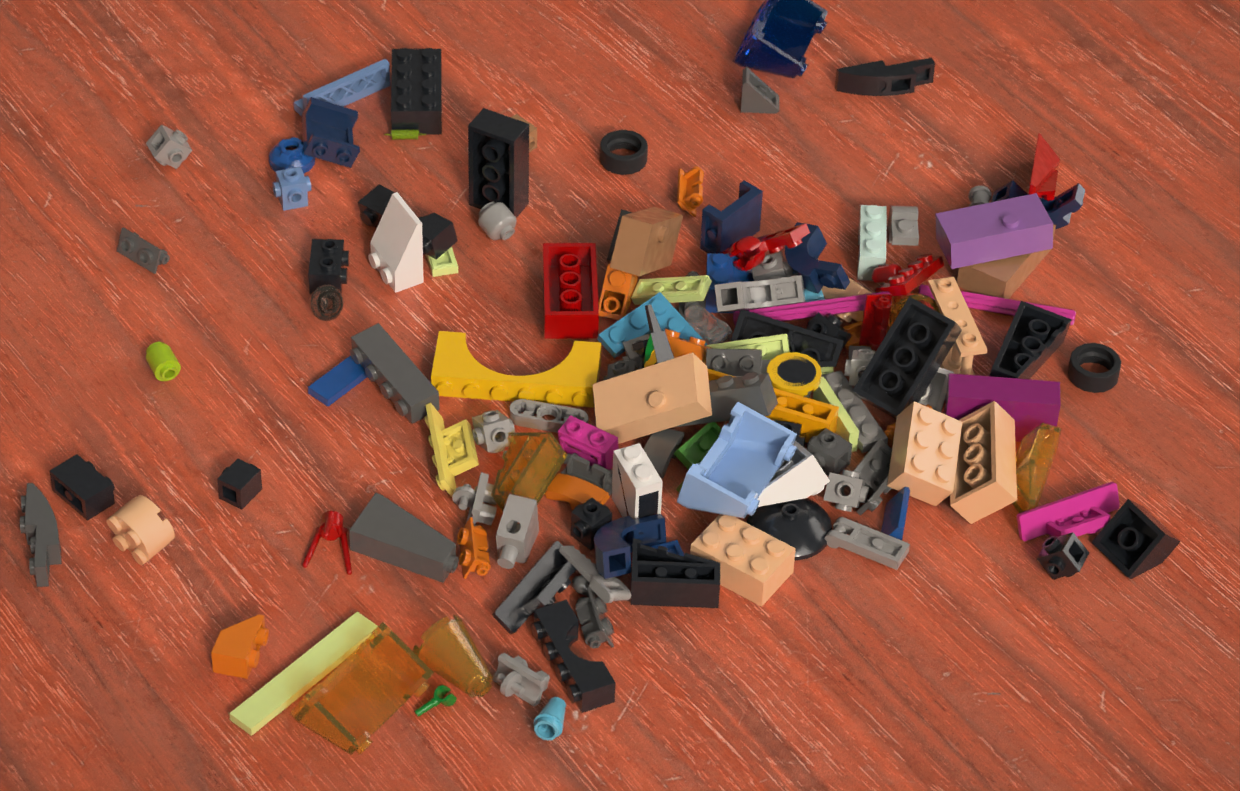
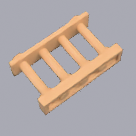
[928,277,987,375]

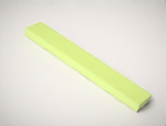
[229,612,379,736]

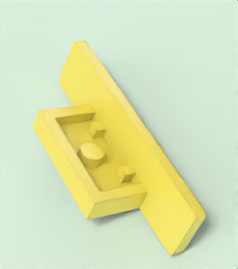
[425,403,479,497]

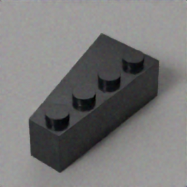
[989,301,1072,379]

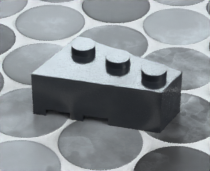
[631,538,720,608]

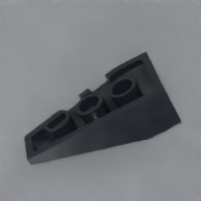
[730,309,844,367]

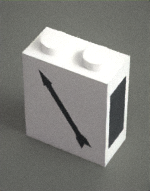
[612,443,663,519]

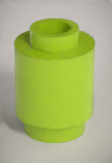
[146,342,181,381]

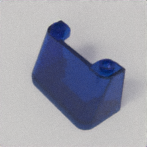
[733,0,828,78]

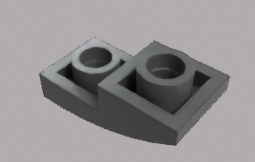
[644,429,685,478]

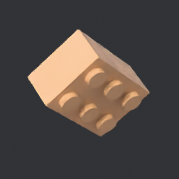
[887,401,962,506]
[690,514,796,607]

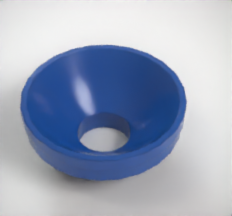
[269,137,315,174]

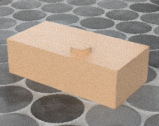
[593,353,712,444]
[950,401,1017,524]

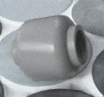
[478,202,517,240]

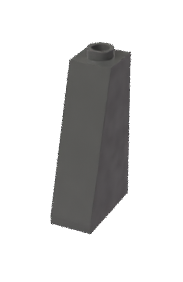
[349,493,459,583]

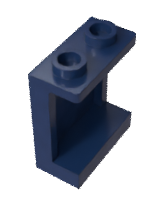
[302,97,360,168]
[700,180,763,254]

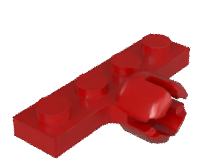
[721,223,810,271]
[872,254,944,297]

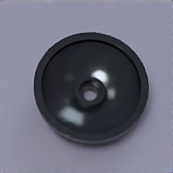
[747,498,832,561]

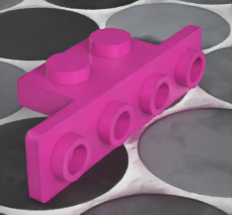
[1017,482,1120,541]

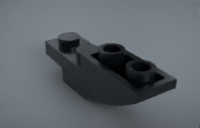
[835,57,935,96]

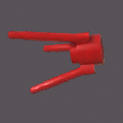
[302,511,352,575]

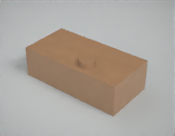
[610,207,683,276]
[957,224,1056,299]

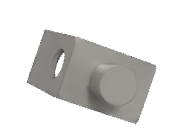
[496,494,539,569]

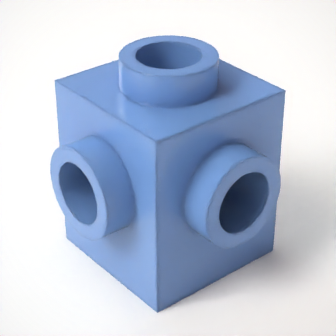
[272,166,311,211]

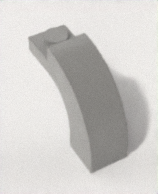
[714,275,806,312]

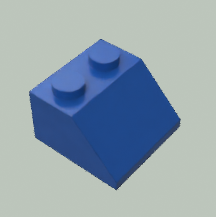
[705,253,754,313]

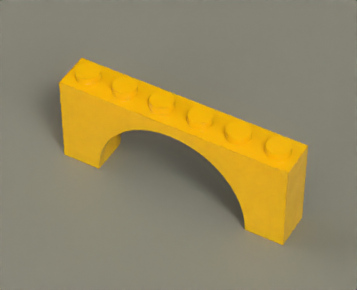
[431,331,601,407]

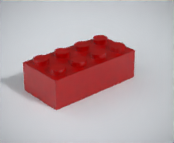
[542,243,599,339]

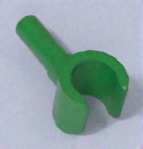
[414,685,457,717]

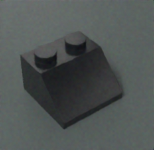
[1092,499,1181,579]

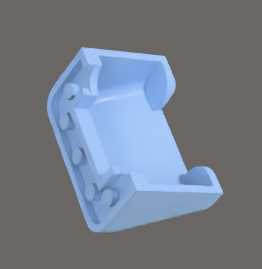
[677,402,797,518]

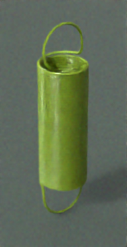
[384,129,426,140]

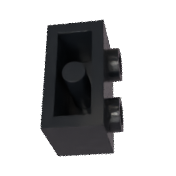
[308,239,349,295]
[50,454,115,521]

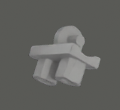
[452,472,502,526]
[492,653,550,706]

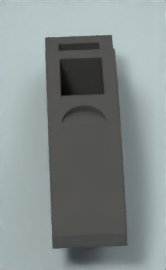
[20,483,62,587]

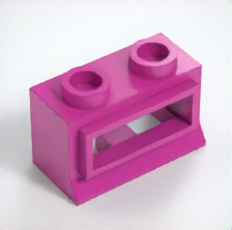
[557,415,619,470]

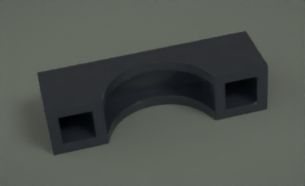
[358,184,458,260]
[531,599,616,713]

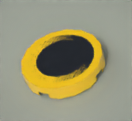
[767,352,822,396]

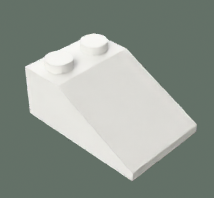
[368,192,424,293]
[758,441,830,507]

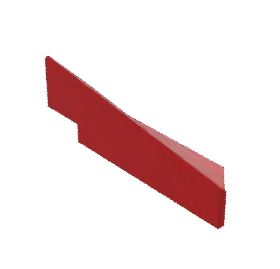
[1028,133,1060,201]

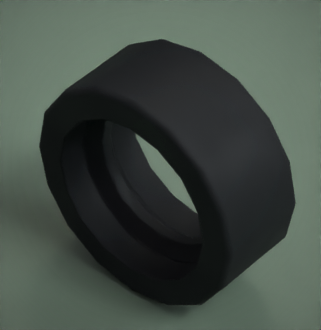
[599,130,648,175]
[1068,343,1122,393]

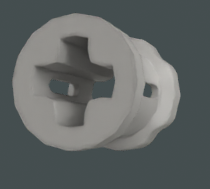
[969,186,991,207]

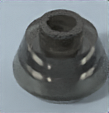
[308,284,344,321]

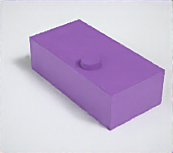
[936,193,1053,269]

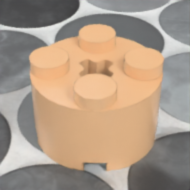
[106,495,175,565]

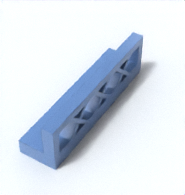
[294,59,390,117]

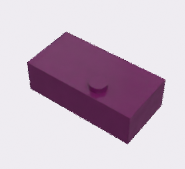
[943,373,1061,444]

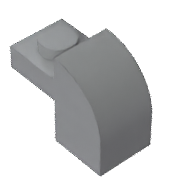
[888,206,919,246]

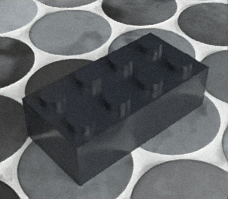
[391,48,442,135]
[468,108,529,218]
[852,296,962,419]

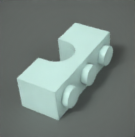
[857,205,887,281]

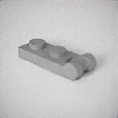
[825,517,910,570]

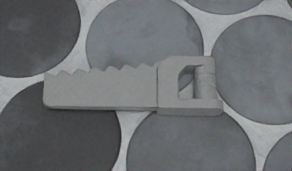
[559,546,631,603]

